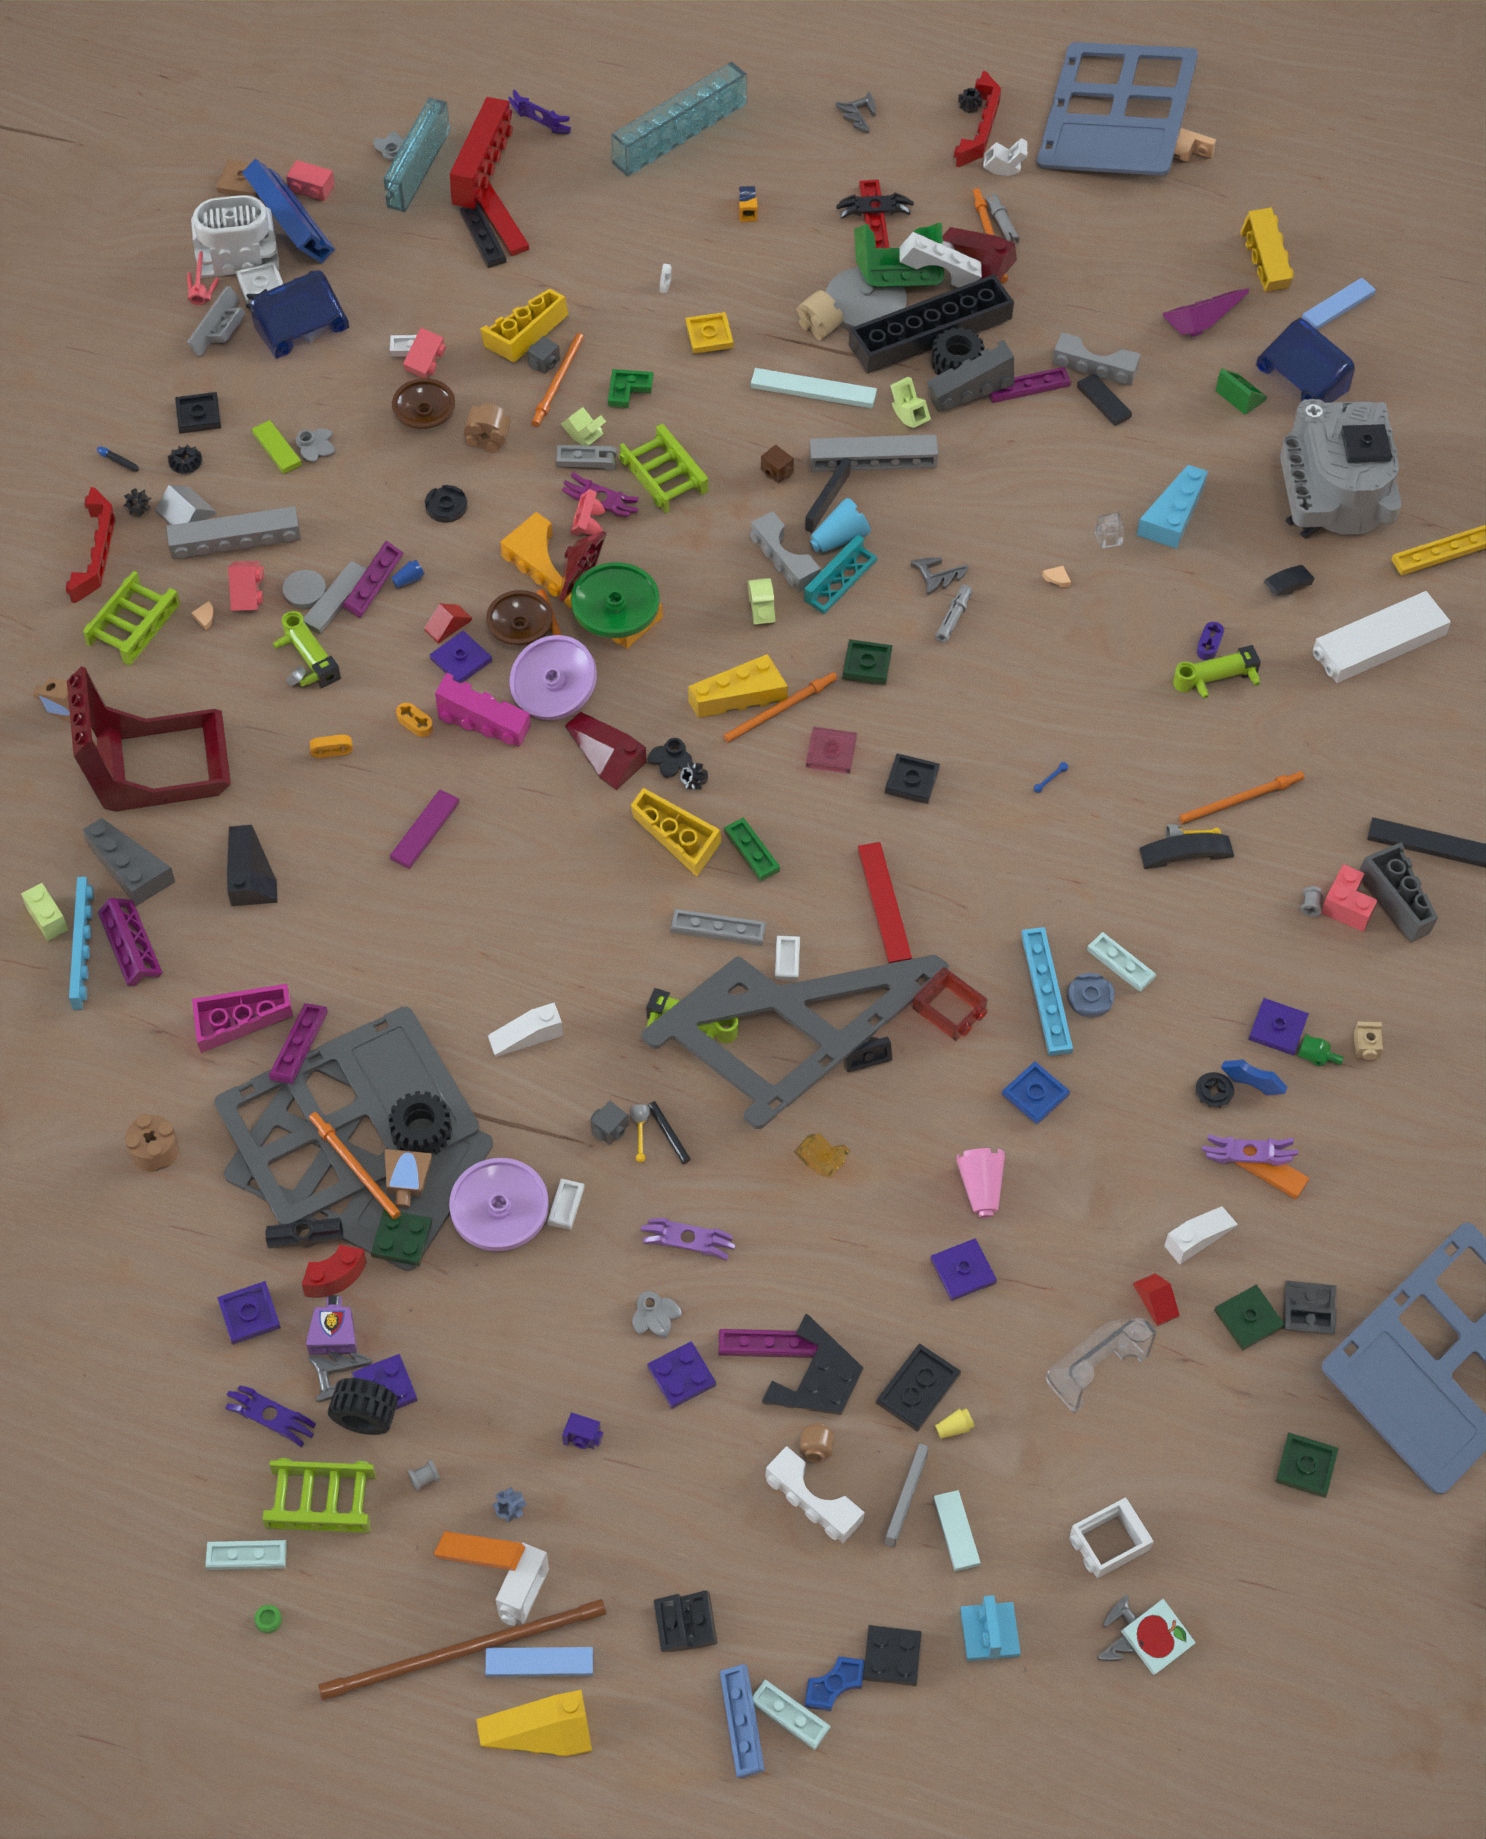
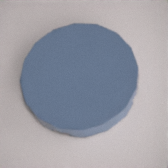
[1067,973,1115,1018]

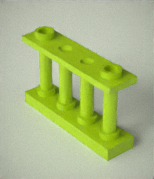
[619,423,709,513]
[83,571,180,666]
[262,1458,376,1533]

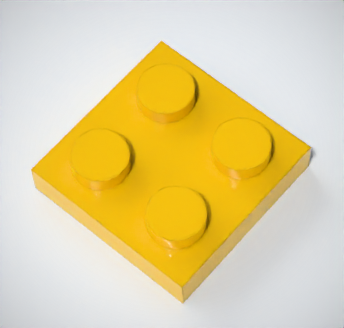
[685,312,734,354]

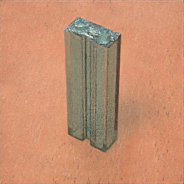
[383,97,450,212]

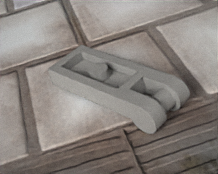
[556,445,617,471]

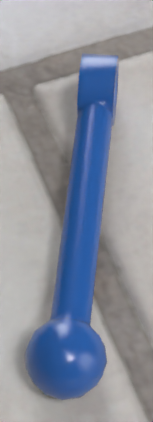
[1034,762,1068,793]

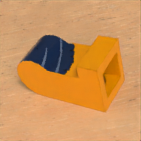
[739,186,758,222]

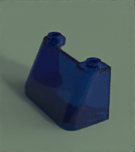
[250,270,350,359]
[1256,318,1355,403]

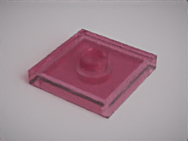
[806,726,857,774]

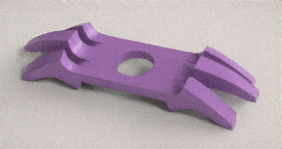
[1202,1134,1298,1166]
[641,1218,735,1261]

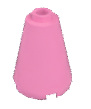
[956,1148,1005,1218]

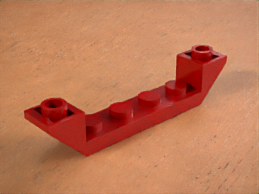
[954,71,1001,167]
[66,487,116,603]

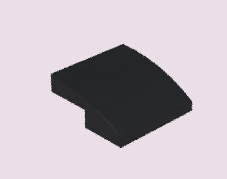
[1284,1280,1337,1335]
[654,1590,718,1652]

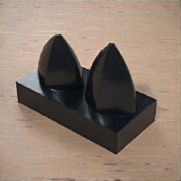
[844,1036,892,1073]

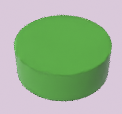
[254,1605,282,1633]

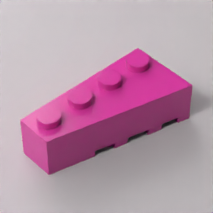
[435,672,531,747]
[192,984,293,1053]

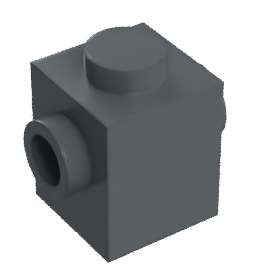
[527,336,560,374]
[591,1101,629,1145]

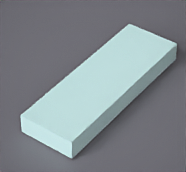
[1087,932,1156,992]
[933,1490,981,1572]
[206,1540,287,1570]
[753,1679,831,1750]

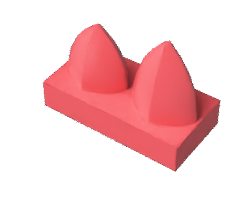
[570,489,605,536]

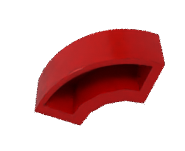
[302,1245,367,1298]

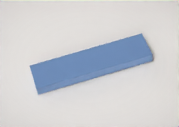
[720,1664,765,1779]

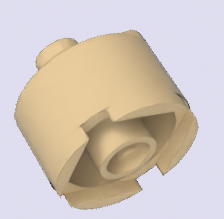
[796,290,844,341]

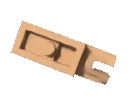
[1173,128,1216,162]

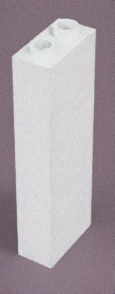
[1313,591,1451,683]

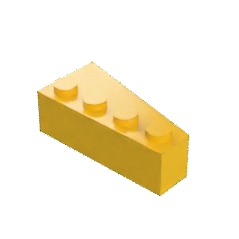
[1240,207,1294,292]
[688,654,788,718]

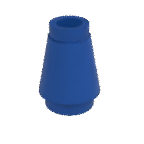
[391,560,425,588]

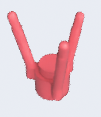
[187,251,219,305]

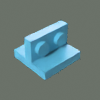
[960,1595,1021,1661]

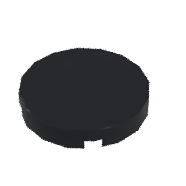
[425,485,468,523]

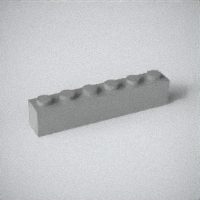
[809,435,938,472]
[166,506,301,559]

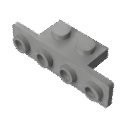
[188,286,245,356]

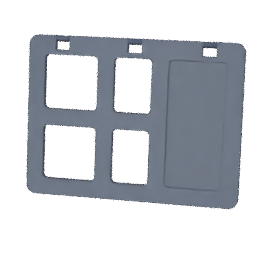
[1037,42,1198,175]
[1322,1223,1486,1494]

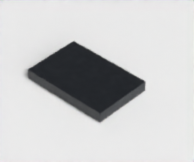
[876,1343,961,1432]

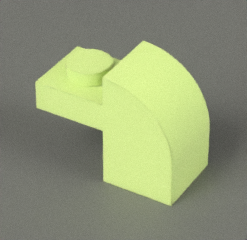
[890,377,931,428]
[561,407,606,446]
[747,578,776,624]

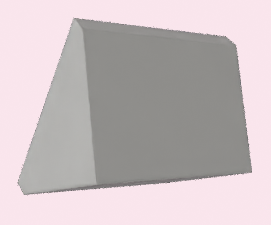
[156,485,216,525]

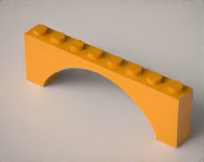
[500,512,663,648]

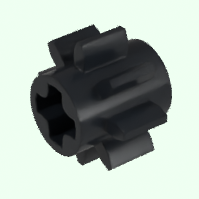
[958,88,983,113]
[124,488,152,516]
[680,762,708,790]

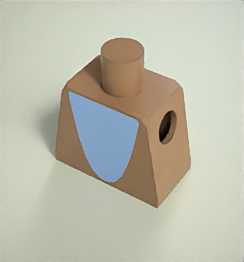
[33,678,70,723]
[385,1149,432,1209]

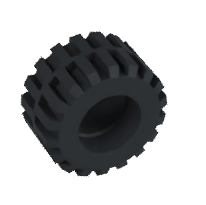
[931,327,985,375]
[389,1091,452,1155]
[327,1378,398,1435]

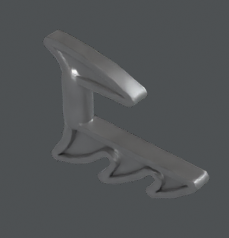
[836,92,876,134]
[911,557,968,595]
[308,1352,372,1402]
[1097,1595,1137,1661]

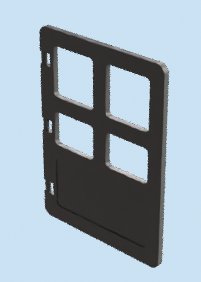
[214,1007,479,1224]
[224,1050,493,1271]

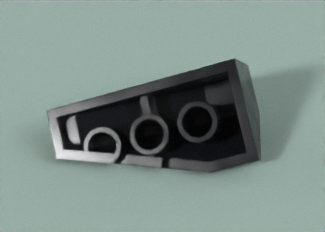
[227,825,278,906]

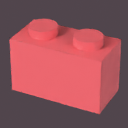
[286,160,335,201]
[403,328,446,378]

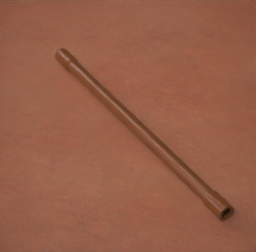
[318,1599,606,1700]

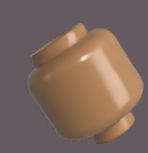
[799,1422,834,1463]

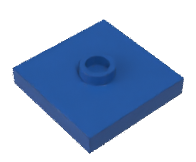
[1002,1061,1070,1125]

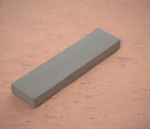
[304,561,367,634]
[671,909,766,946]
[885,1443,929,1548]

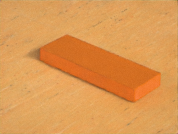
[1234,1146,1310,1200]

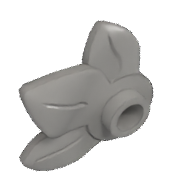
[374,131,413,160]
[296,428,335,462]
[632,1291,682,1338]

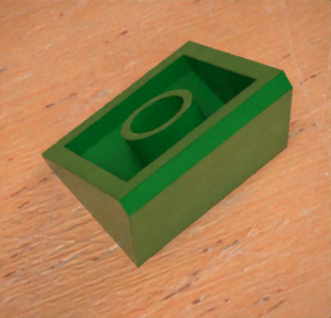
[1215,368,1268,415]

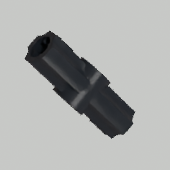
[265,1218,343,1249]

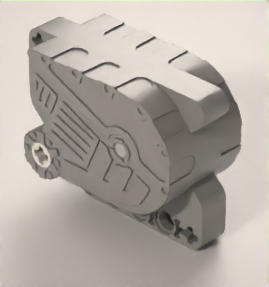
[1280,399,1401,535]

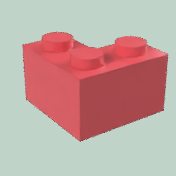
[228,561,264,611]
[1321,864,1377,932]

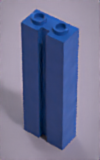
[242,158,335,264]

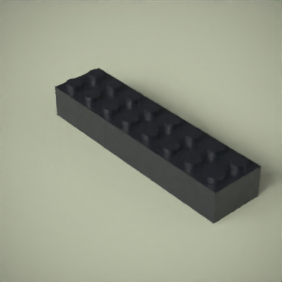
[849,274,1014,373]

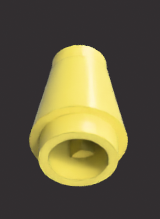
[935,1408,975,1439]

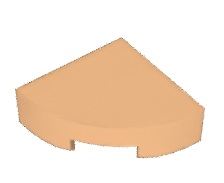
[1042,566,1071,587]
[191,601,214,630]

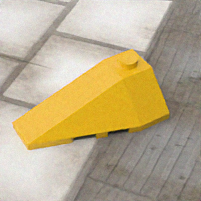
[476,1690,592,1757]

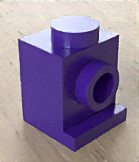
[562,1412,604,1449]

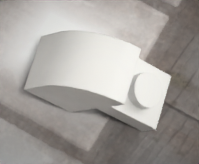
[984,138,1028,176]

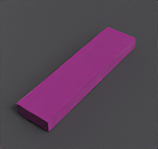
[989,367,1071,403]
[342,540,404,618]
[390,789,459,869]
[269,1003,328,1084]
[719,1329,818,1358]

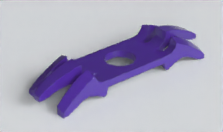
[508,90,571,134]
[225,1385,316,1448]

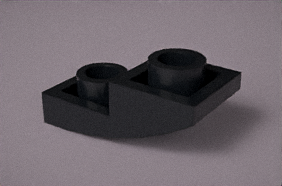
[1264,565,1315,596]

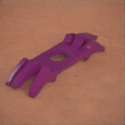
[562,472,639,517]

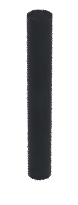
[648,1101,691,1164]

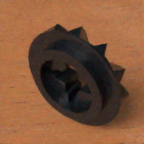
[168,444,202,474]
[1196,1072,1234,1108]

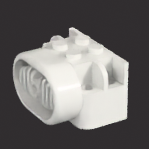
[191,195,280,278]

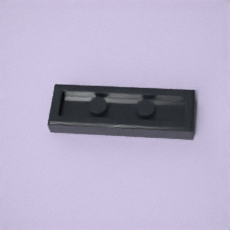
[1077,373,1132,426]

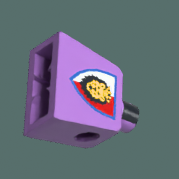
[306,1295,357,1355]

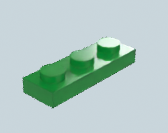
[724,817,780,881]

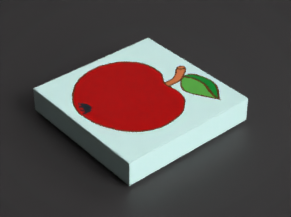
[1121,1599,1196,1675]

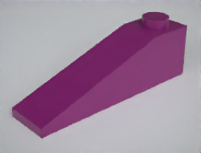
[1163,288,1249,337]

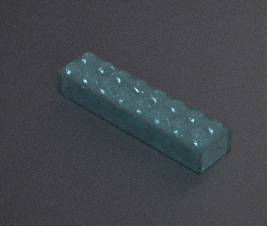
[611,62,747,177]

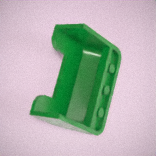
[854,223,944,287]

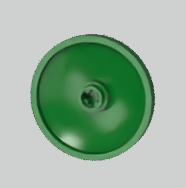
[571,562,660,638]

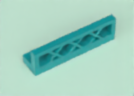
[804,535,877,614]

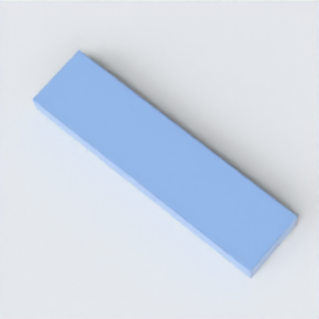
[1301,278,1376,331]
[485,1647,593,1677]

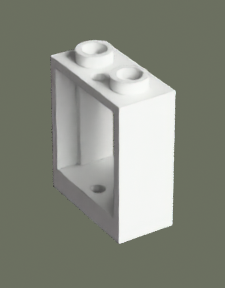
[1069,1497,1154,1579]
[496,1542,549,1626]

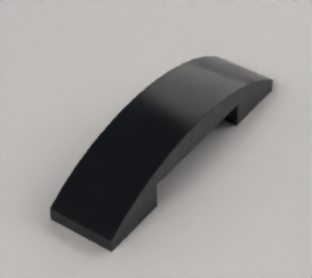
[1139,833,1234,869]

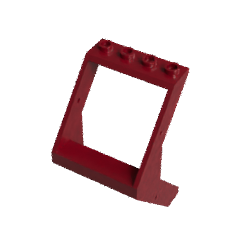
[67,666,231,812]

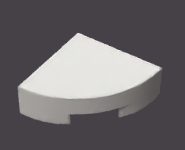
[660,264,672,294]

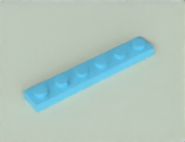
[69,877,94,1010]
[1021,927,1073,1056]

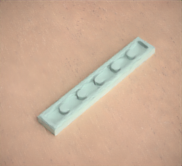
[751,368,877,409]

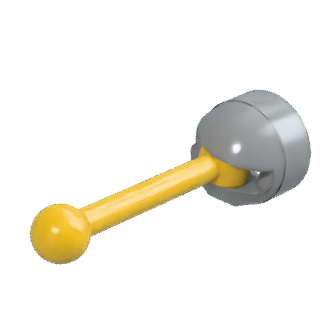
[1165,824,1221,838]
[630,1104,650,1163]

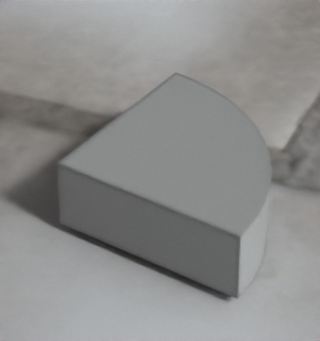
[286,666,307,687]

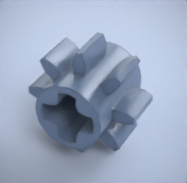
[492,1487,527,1522]

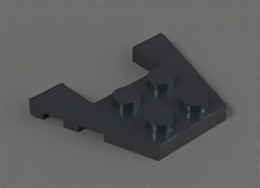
[762,1314,863,1415]

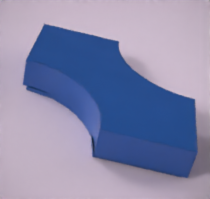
[1221,1059,1287,1095]
[805,1656,865,1711]

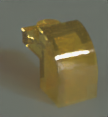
[794,1133,850,1178]

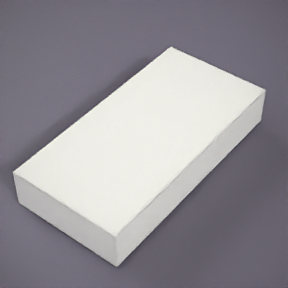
[775,936,800,981]
[547,1178,585,1230]

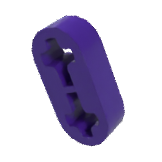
[1197,622,1224,660]

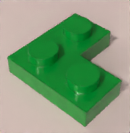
[608,369,654,408]

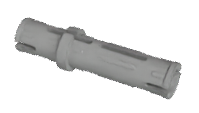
[986,193,1020,244]
[935,585,973,643]

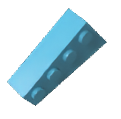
[1137,465,1208,549]

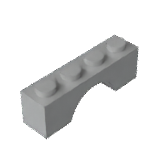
[1052,332,1141,386]
[750,511,821,593]

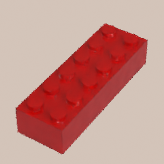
[449,97,513,209]

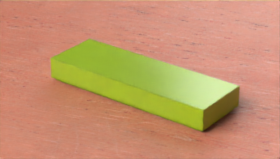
[252,420,302,474]

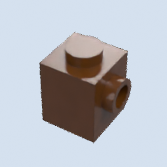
[761,445,794,484]

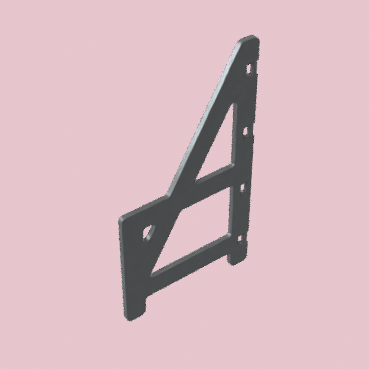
[641,955,949,1129]

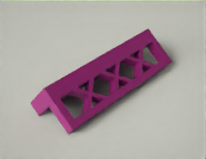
[98,898,162,986]

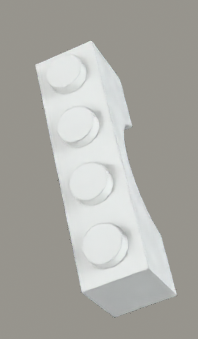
[900,232,981,288]
[766,1446,865,1543]

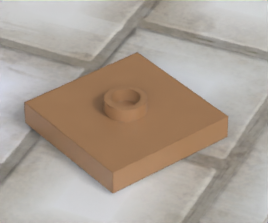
[217,159,266,198]

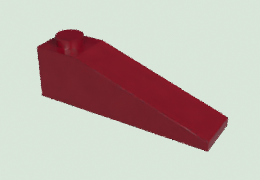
[942,227,1017,281]
[559,531,607,602]
[565,711,647,791]

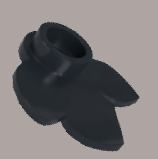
[647,738,693,778]

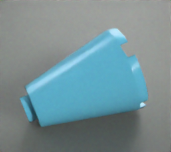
[810,497,871,553]

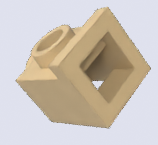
[1353,1022,1383,1060]

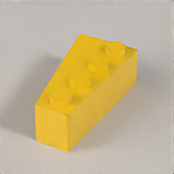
[480,289,569,363]
[631,788,722,877]

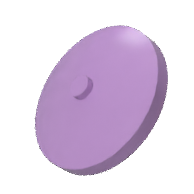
[510,635,597,721]
[449,1158,549,1251]

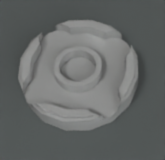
[282,570,326,609]

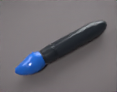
[97,446,139,472]

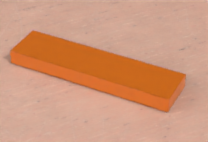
[434,1531,526,1571]

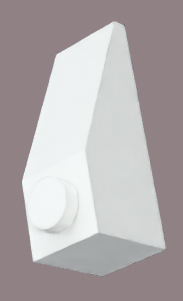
[488,1003,563,1057]
[1164,1206,1238,1264]

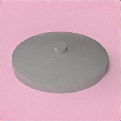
[826,267,907,330]

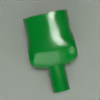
[1297,1034,1344,1066]

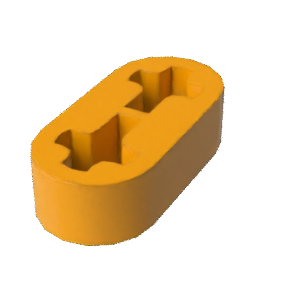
[396,702,433,737]
[309,735,353,758]

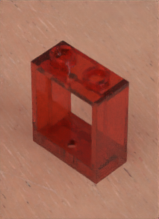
[912,967,988,1041]

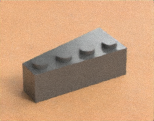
[928,340,1014,412]
[82,818,175,906]
[1359,842,1438,942]

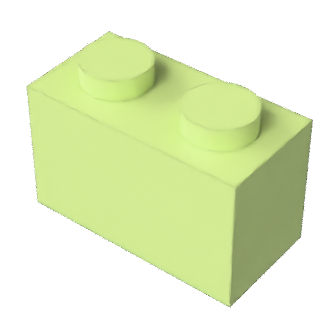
[21,883,68,941]

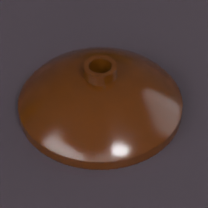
[392,378,455,429]
[486,590,552,646]

